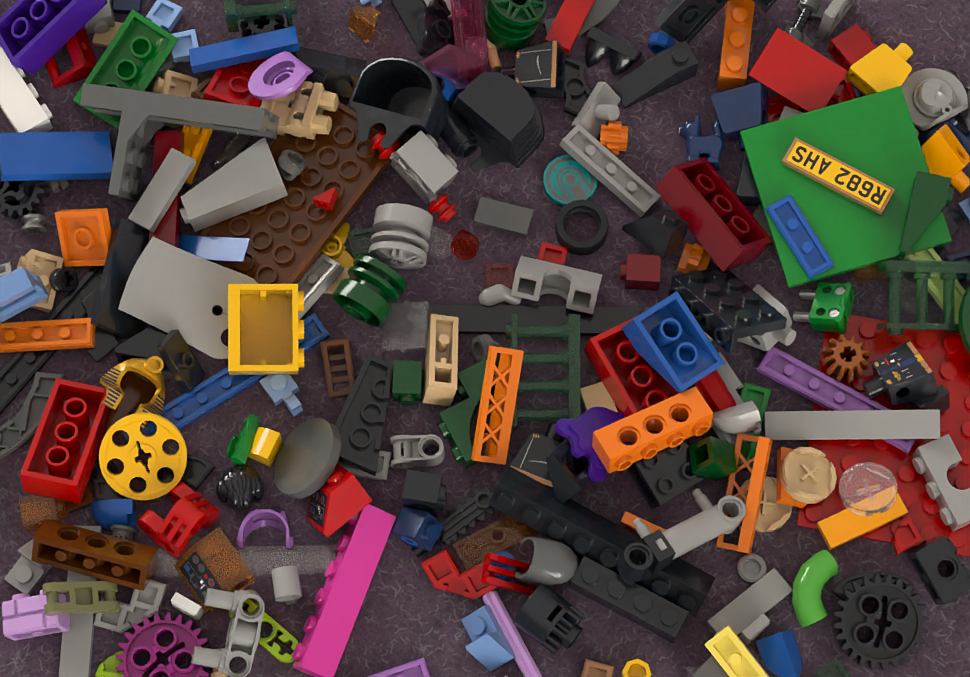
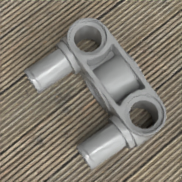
[191,588,264,677]

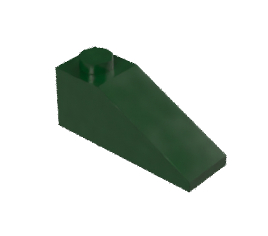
[898,171,954,259]

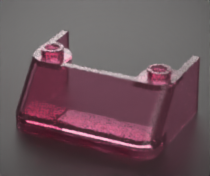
[420,0,488,85]

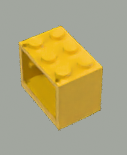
[228,284,304,375]

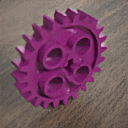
[115,612,210,677]

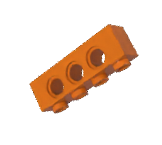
[592,386,713,474]

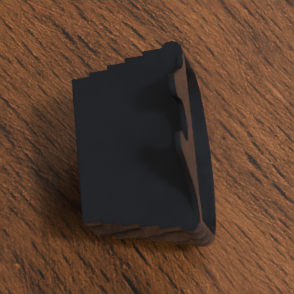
[347,56,449,149]
[450,72,545,171]

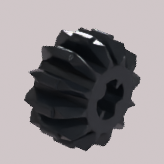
[240,4,286,38]

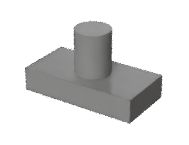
[571,82,621,139]

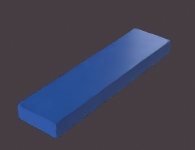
[189,26,300,74]

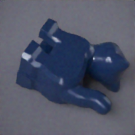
[679,116,724,170]

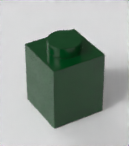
[392,360,423,405]
[689,436,737,481]

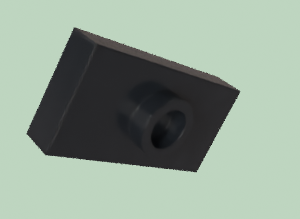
[156,329,206,392]

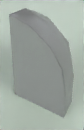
[712,400,761,434]

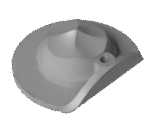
[901,68,969,131]

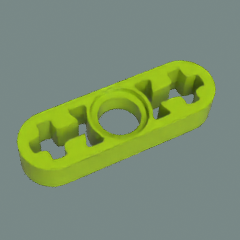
[229,599,298,663]

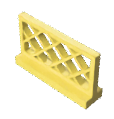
[704,625,769,677]

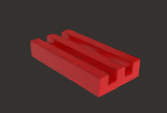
[481,553,536,596]

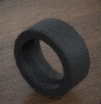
[555,199,609,256]

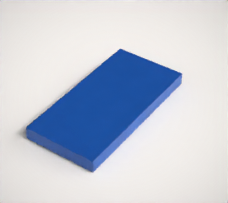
[0,131,113,181]

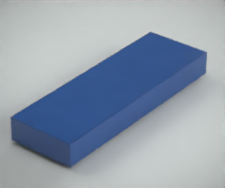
[766,194,834,280]

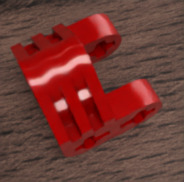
[137,481,219,558]

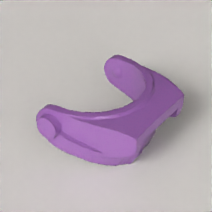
[236,509,294,548]

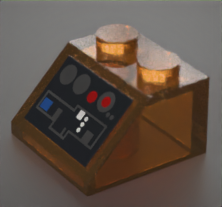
[174,527,255,614]

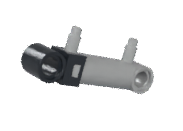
[618,488,746,582]

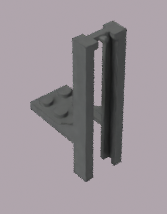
[80,83,280,202]

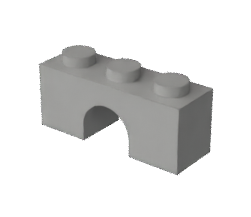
[511,256,603,314]
[912,434,970,532]

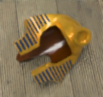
[99,356,165,428]

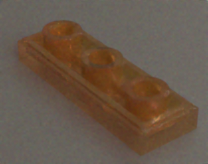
[452,515,539,570]

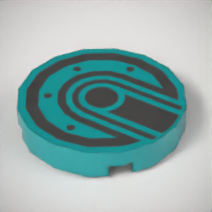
[543,154,597,206]

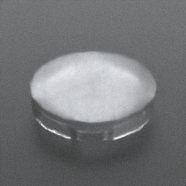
[839,462,897,516]

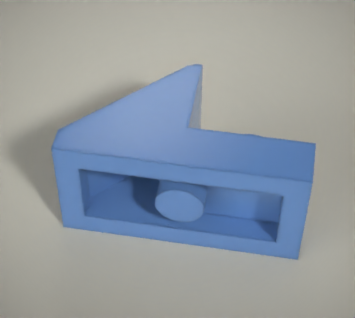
[461,605,516,672]

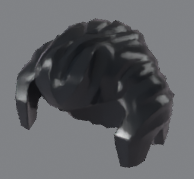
[216,465,264,511]

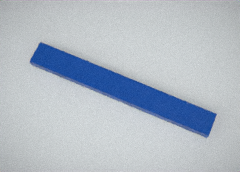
[122,312,330,457]

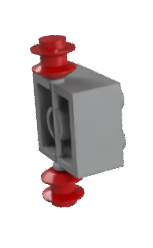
[370,130,459,223]

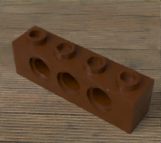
[31,519,158,591]

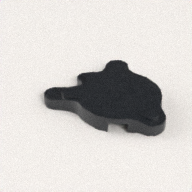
[416,0,471,72]

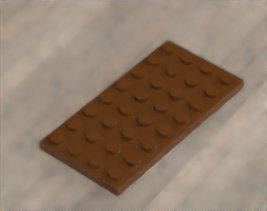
[199,102,404,284]

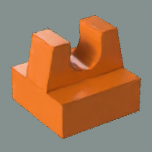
[677,243,711,273]

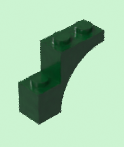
[437,358,496,469]

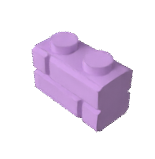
[2,589,71,641]

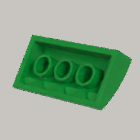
[73,9,179,130]

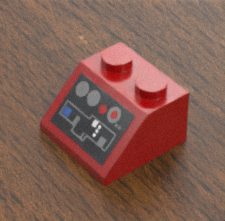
[306,464,373,538]

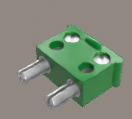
[793,282,855,335]

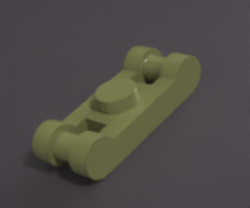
[42,581,120,616]

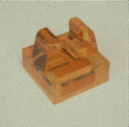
[347,4,380,43]

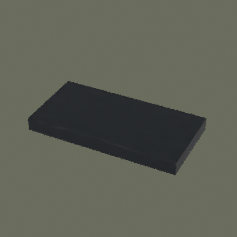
[91,218,150,340]

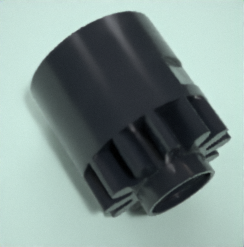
[513,584,584,654]

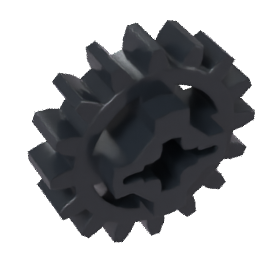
[0,174,50,220]

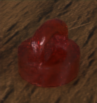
[451,229,480,260]

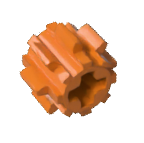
[600,121,628,155]

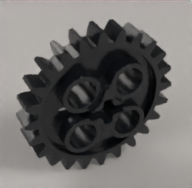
[831,573,929,670]

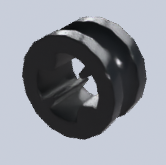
[49,266,78,293]

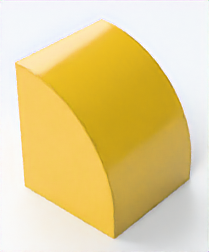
[248,427,283,467]

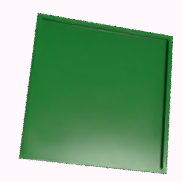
[740,86,952,288]

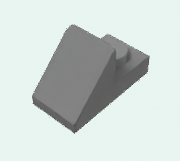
[4,538,52,595]

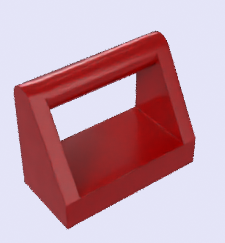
[45,26,97,88]

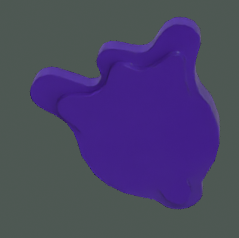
[555,407,629,482]

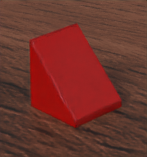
[313,187,338,211]

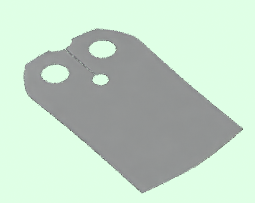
[118,237,258,359]

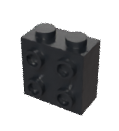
[627,438,705,510]

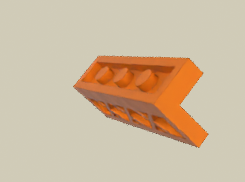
[471,345,524,465]
[716,433,773,554]

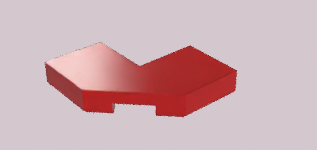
[421,548,498,600]

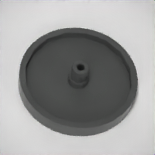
[274,418,341,499]

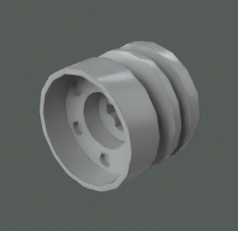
[369,203,433,269]

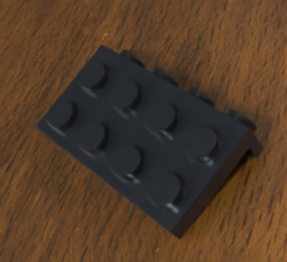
[669,266,787,353]

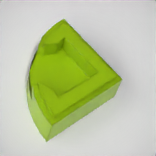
[95,651,125,677]

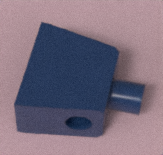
[710,82,768,152]

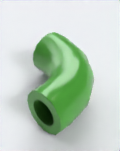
[792,550,839,628]

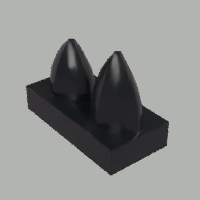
[585,26,642,75]

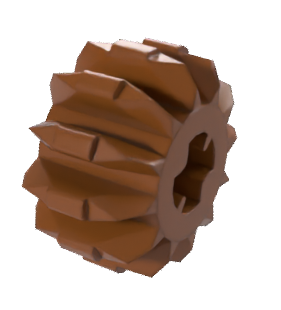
[821,334,870,383]

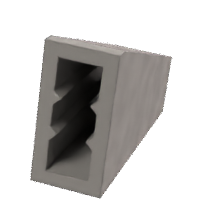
[179,138,288,232]

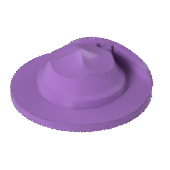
[248,51,313,100]

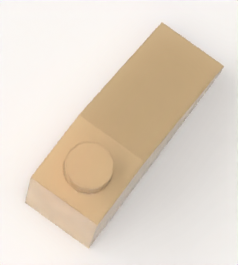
[422,314,459,406]

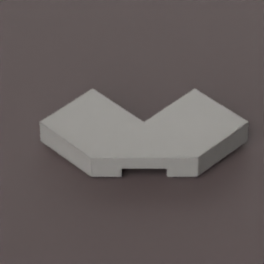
[93,579,168,633]

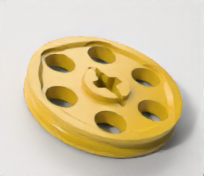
[99,412,187,500]

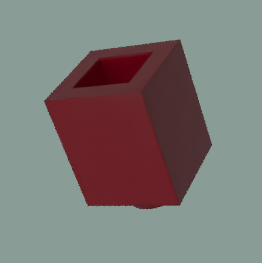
[620,254,661,291]

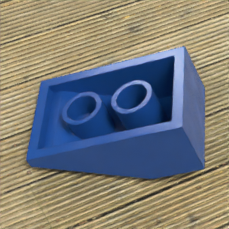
[621,292,725,393]

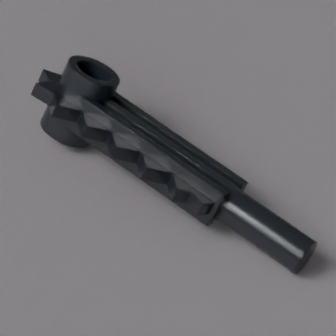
[411,487,495,558]

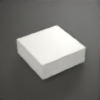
[171,592,205,620]

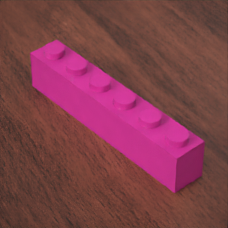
[292,504,396,677]

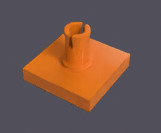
[55,208,112,267]

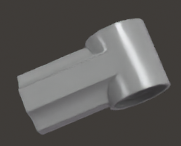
[271,566,303,605]

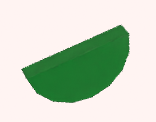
[227,414,260,466]

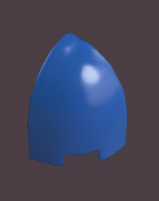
[91,499,136,532]
[756,630,802,677]

